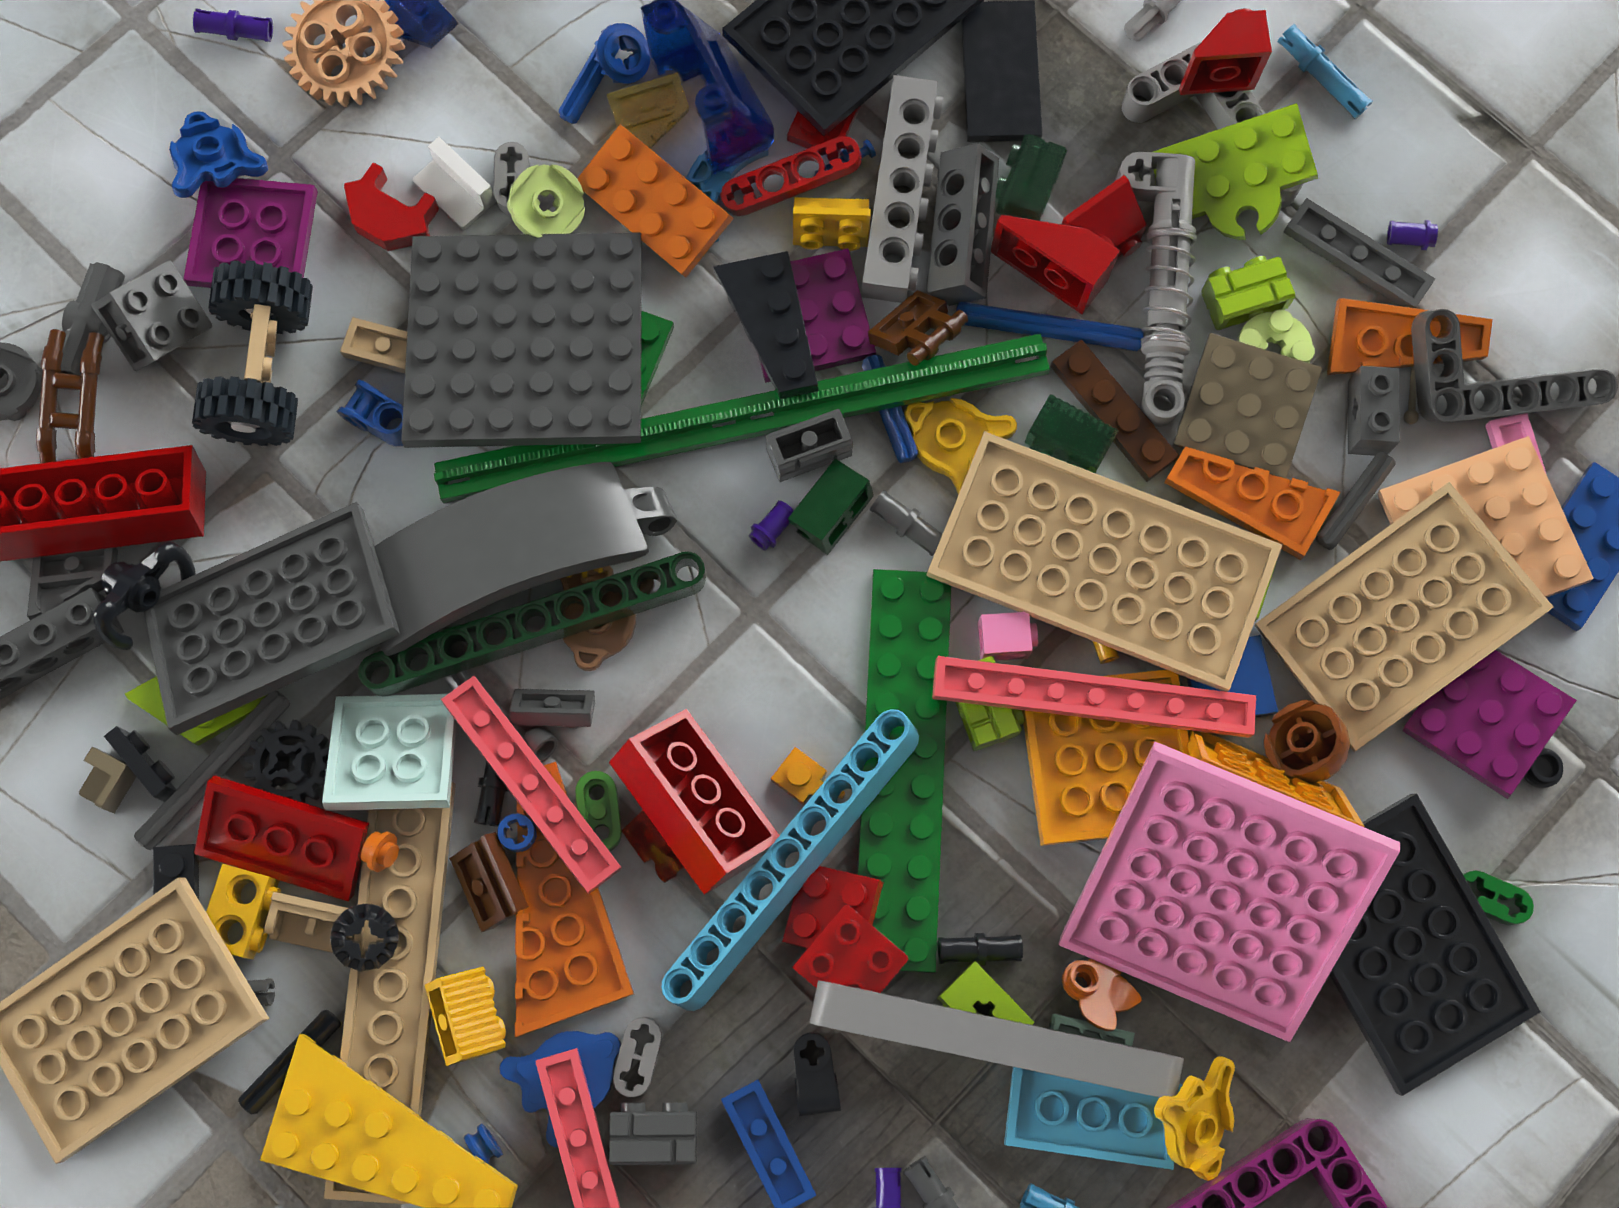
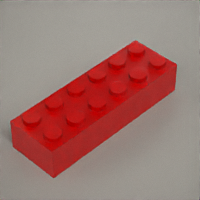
[0,445,206,562]

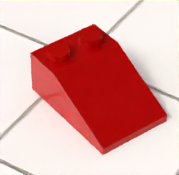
[991,215,1120,315]

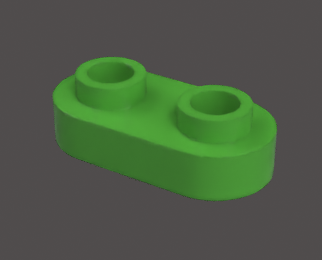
[575,771,622,851]

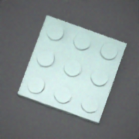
[322,694,457,811]

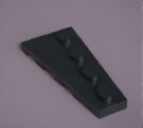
[713,251,819,399]

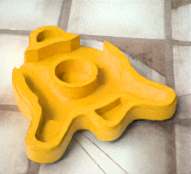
[904,398,1017,495]
[1154,1056,1235,1181]

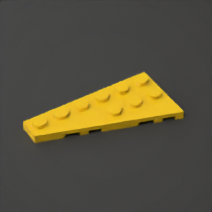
[260,1034,518,1208]

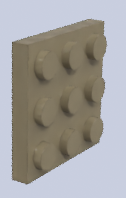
[1173,333,1323,478]

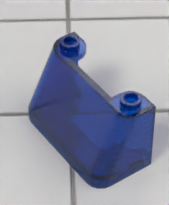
[640,0,775,174]

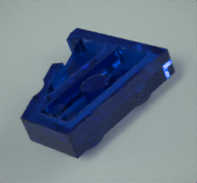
[356,0,458,49]

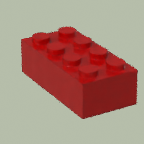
[609,709,780,895]

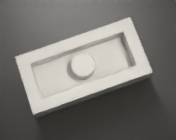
[413,137,496,230]

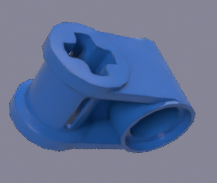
[336,380,403,447]

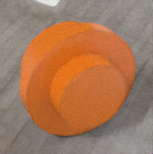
[361,831,399,872]

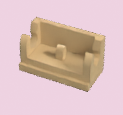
[264,892,354,953]

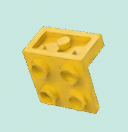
[793,197,871,251]

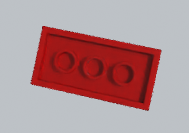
[194,775,369,902]

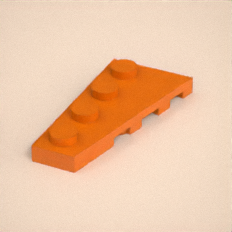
[1327,298,1493,375]
[1164,446,1340,560]

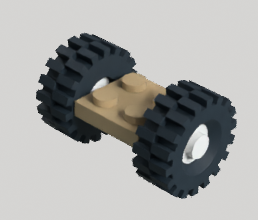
[192,260,313,446]

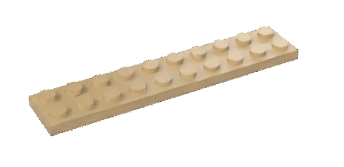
[324,782,456,1204]

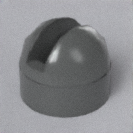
[524,728,557,762]

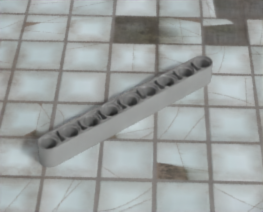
[809,980,1184,1098]

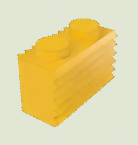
[425,967,506,1066]

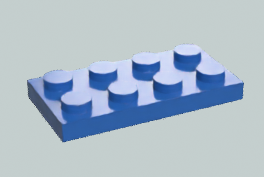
[1547,462,1619,631]

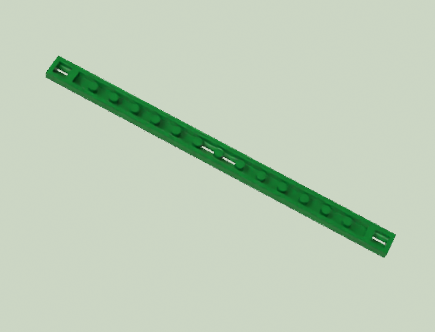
[434,334,1050,504]

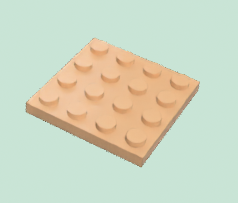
[1377,436,1594,598]

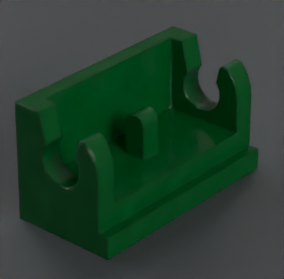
[788,459,874,555]

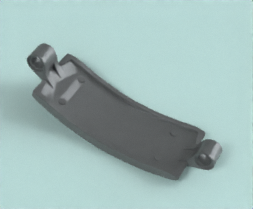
[362,462,677,656]

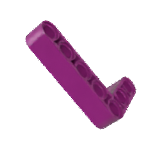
[1167,1118,1387,1208]

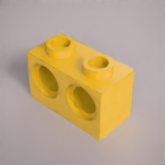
[206,864,281,960]

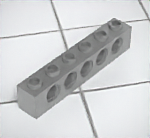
[861,75,943,303]

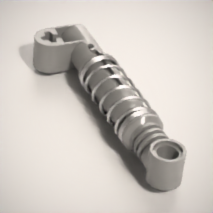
[1115,152,1197,426]

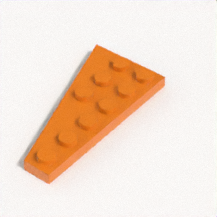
[515,762,635,1038]

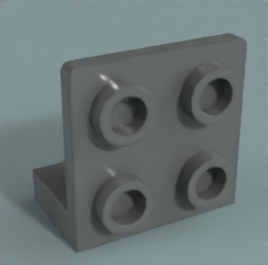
[91,261,212,371]

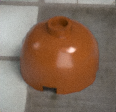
[1264,700,1350,784]

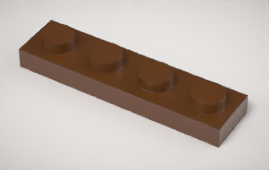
[1050,339,1179,482]

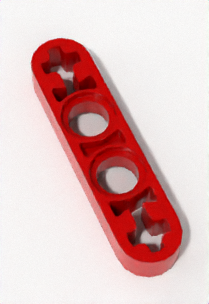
[721,136,862,216]

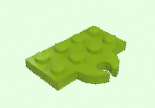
[1153,103,1318,240]

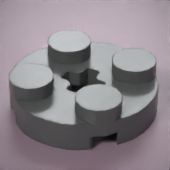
[0,342,42,421]

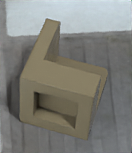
[79,747,136,814]

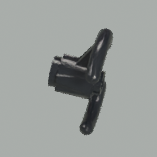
[93,541,196,650]

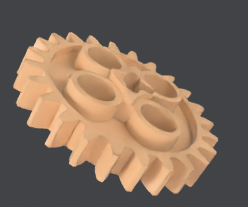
[283,0,405,107]

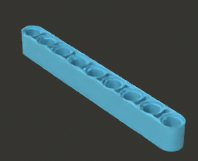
[661,709,919,1011]

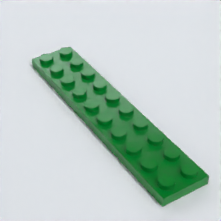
[858,569,952,973]

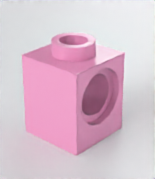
[978,612,1038,661]

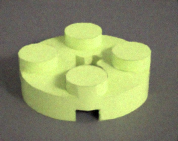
[507,164,585,238]
[1237,310,1315,363]

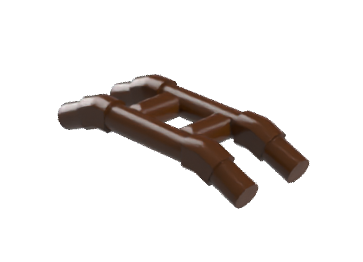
[36,329,105,463]

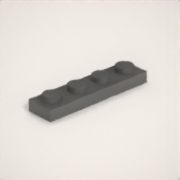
[1283,198,1435,308]

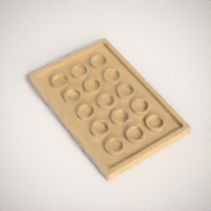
[1255,482,1554,752]
[0,878,270,1164]

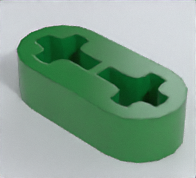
[1462,870,1534,925]

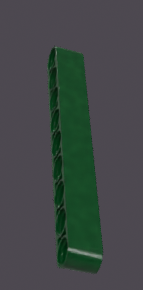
[358,551,706,697]

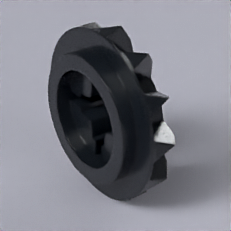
[330,904,399,972]

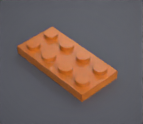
[577,124,734,277]

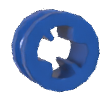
[498,813,537,852]
[464,1124,503,1164]

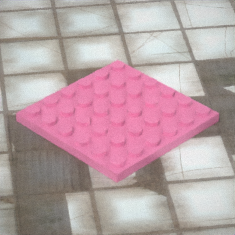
[1059,742,1400,1042]

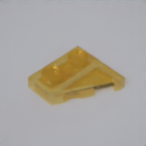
[607,72,689,149]

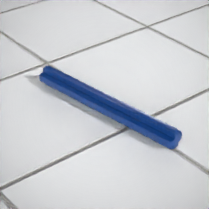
[956,302,1144,351]

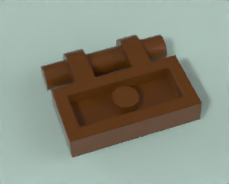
[868,290,968,366]

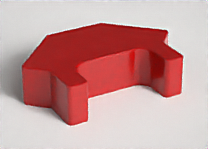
[344,163,439,251]

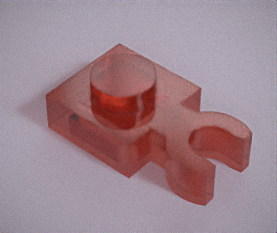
[622,810,684,883]

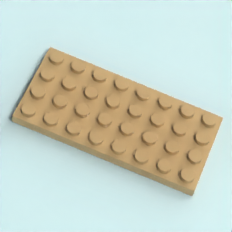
[927,431,1282,692]

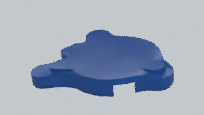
[169,111,268,198]
[500,1031,621,1148]

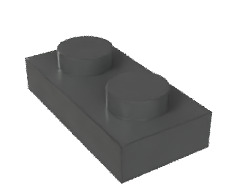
[509,689,595,728]

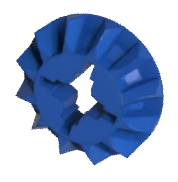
[594,23,651,85]

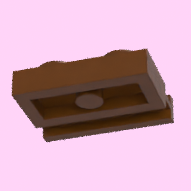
[449,832,529,933]

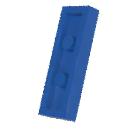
[721,1079,816,1208]

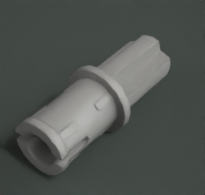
[1124,0,1182,42]

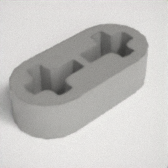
[493,142,530,215]
[613,1018,662,1097]

